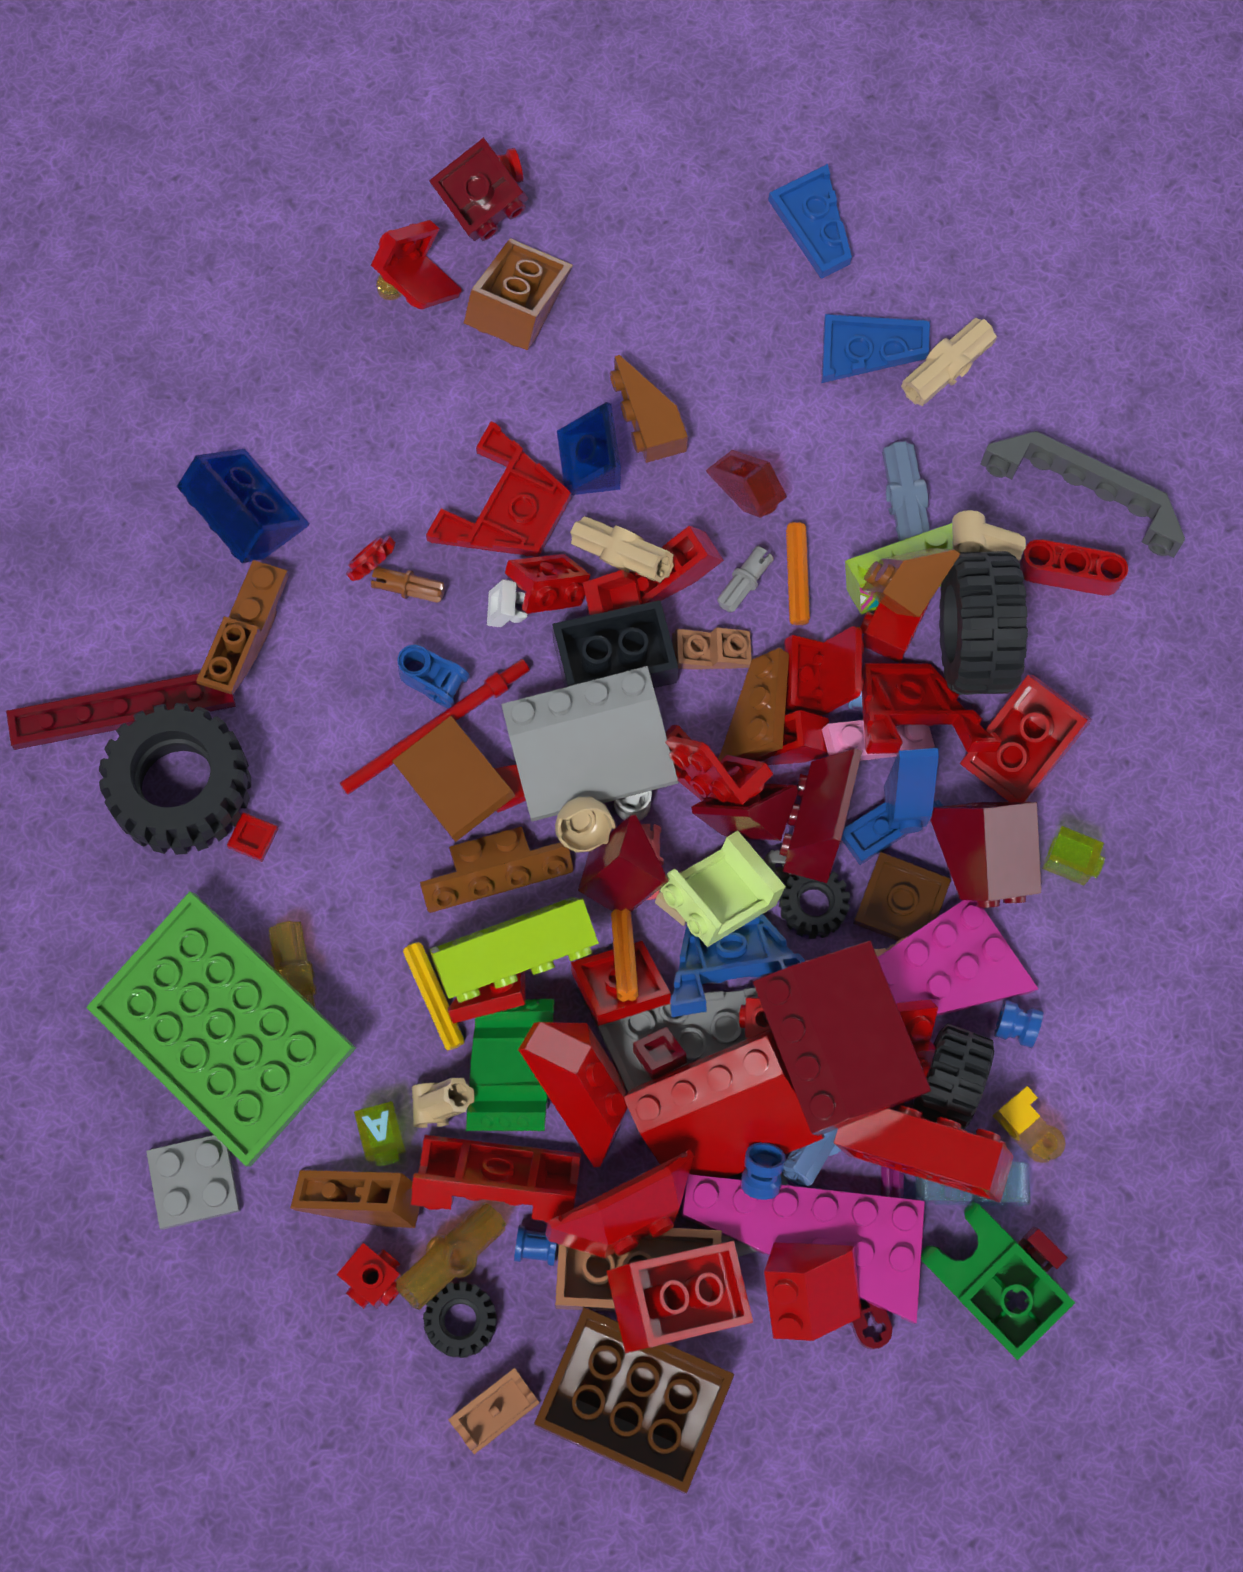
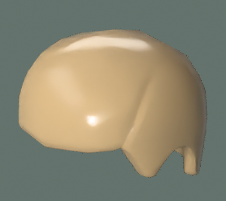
[555,797,616,852]

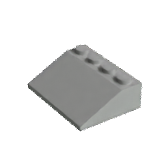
[501,666,678,822]

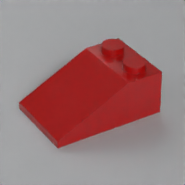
[960,675,1093,802]
[607,1241,753,1353]

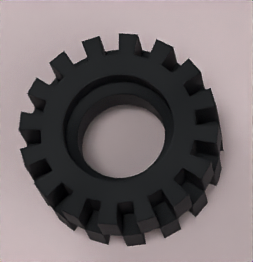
[779,871,850,939]
[423,1282,497,1358]

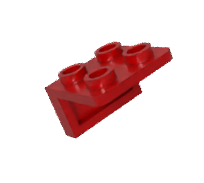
[371,220,462,309]
[784,626,864,716]
[665,736,773,805]

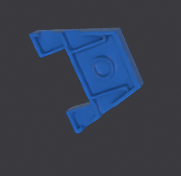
[670,914,805,1017]

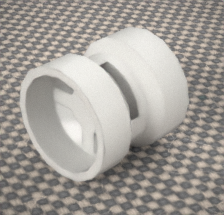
[614,791,652,821]

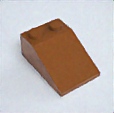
[464,238,573,350]

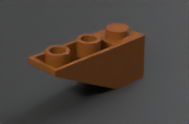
[610,355,688,463]

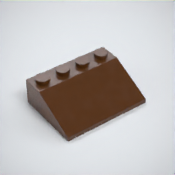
[534,1307,735,1494]

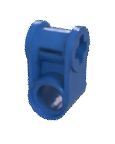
[397,645,470,708]

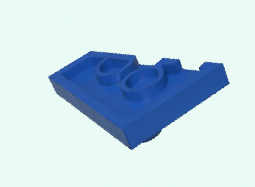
[821,314,930,383]

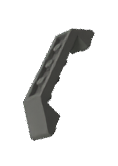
[980,431,1185,558]

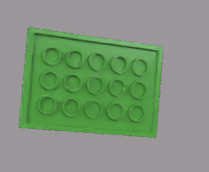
[86,891,356,1167]

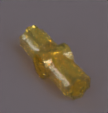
[269,921,317,1010]
[396,1202,507,1310]

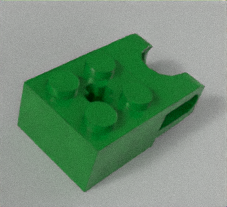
[921,1201,1075,1361]

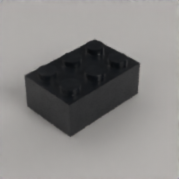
[552,600,678,688]

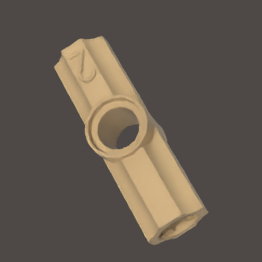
[901,318,997,406]
[570,516,674,583]

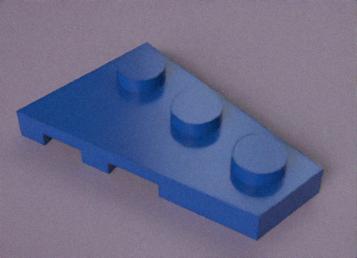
[768,164,852,279]

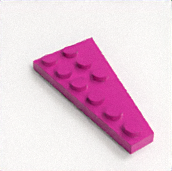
[878,900,1038,1016]
[682,1174,925,1324]

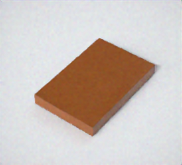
[392,716,515,842]

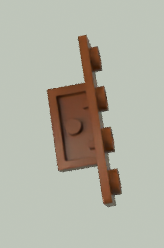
[420,826,573,913]

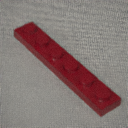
[6,673,236,750]

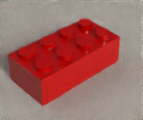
[834,1106,1014,1202]

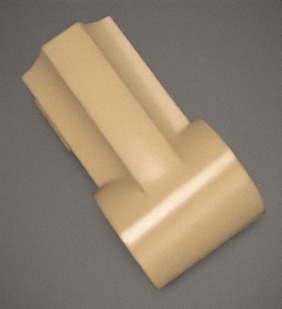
[952,510,1026,561]
[412,1078,474,1128]

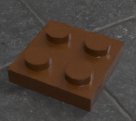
[853,852,951,941]

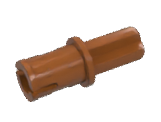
[371,566,445,603]

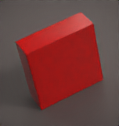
[227,812,278,862]

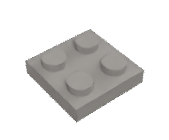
[146,1135,240,1230]

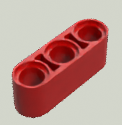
[1019,539,1128,596]

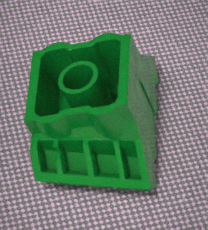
[466,999,554,1131]

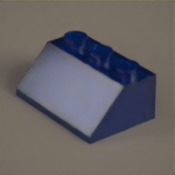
[176,449,310,563]

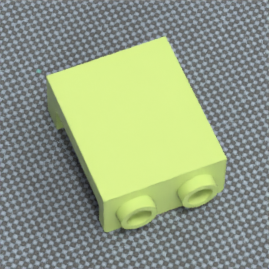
[660,831,786,947]

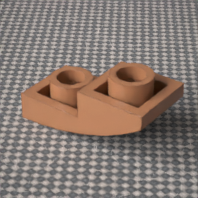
[672,627,752,669]

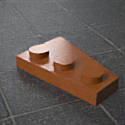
[718,647,789,761]

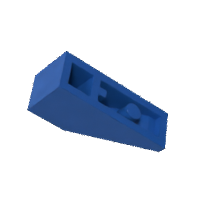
[884,748,939,833]

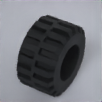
[913,1023,994,1130]

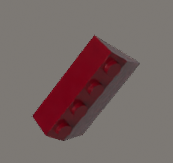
[753,941,932,1136]

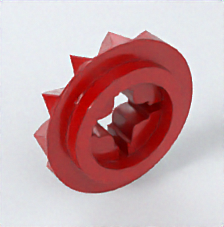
[346,536,396,581]

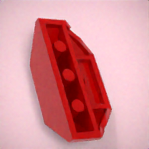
[518,1022,628,1167]
[545,1149,694,1258]

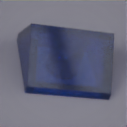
[557,402,621,495]

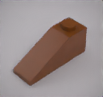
[290,1170,420,1228]

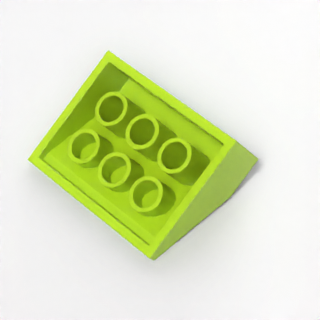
[429,897,599,1003]

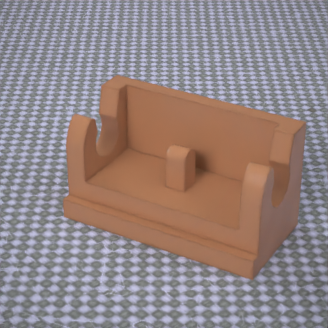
[448,1368,540,1455]

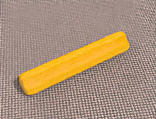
[403,942,464,1050]

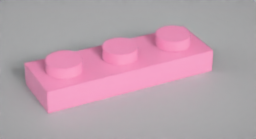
[822,720,935,761]

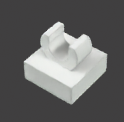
[487,579,528,627]

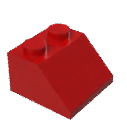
[764,1242,862,1341]

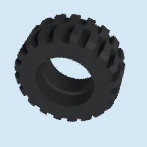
[939,551,1028,695]
[99,703,251,855]

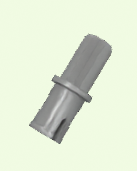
[717,546,774,613]

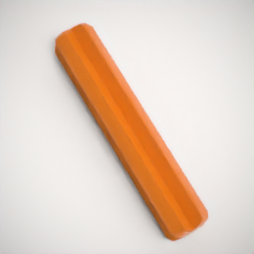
[786,522,810,625]
[611,908,638,1002]

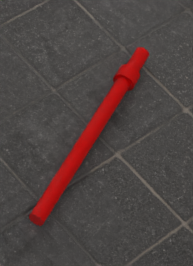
[339,659,530,795]

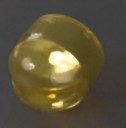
[376,275,402,301]

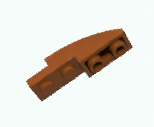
[196,560,289,695]

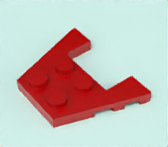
[426,421,571,557]
[862,663,1002,754]

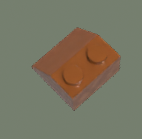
[861,548,960,617]

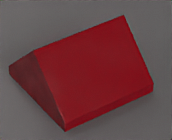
[691,784,798,841]
[578,814,669,912]

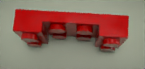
[411,1135,581,1223]

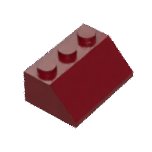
[779,749,863,883]

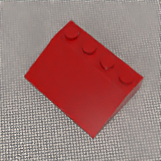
[623,1029,825,1196]

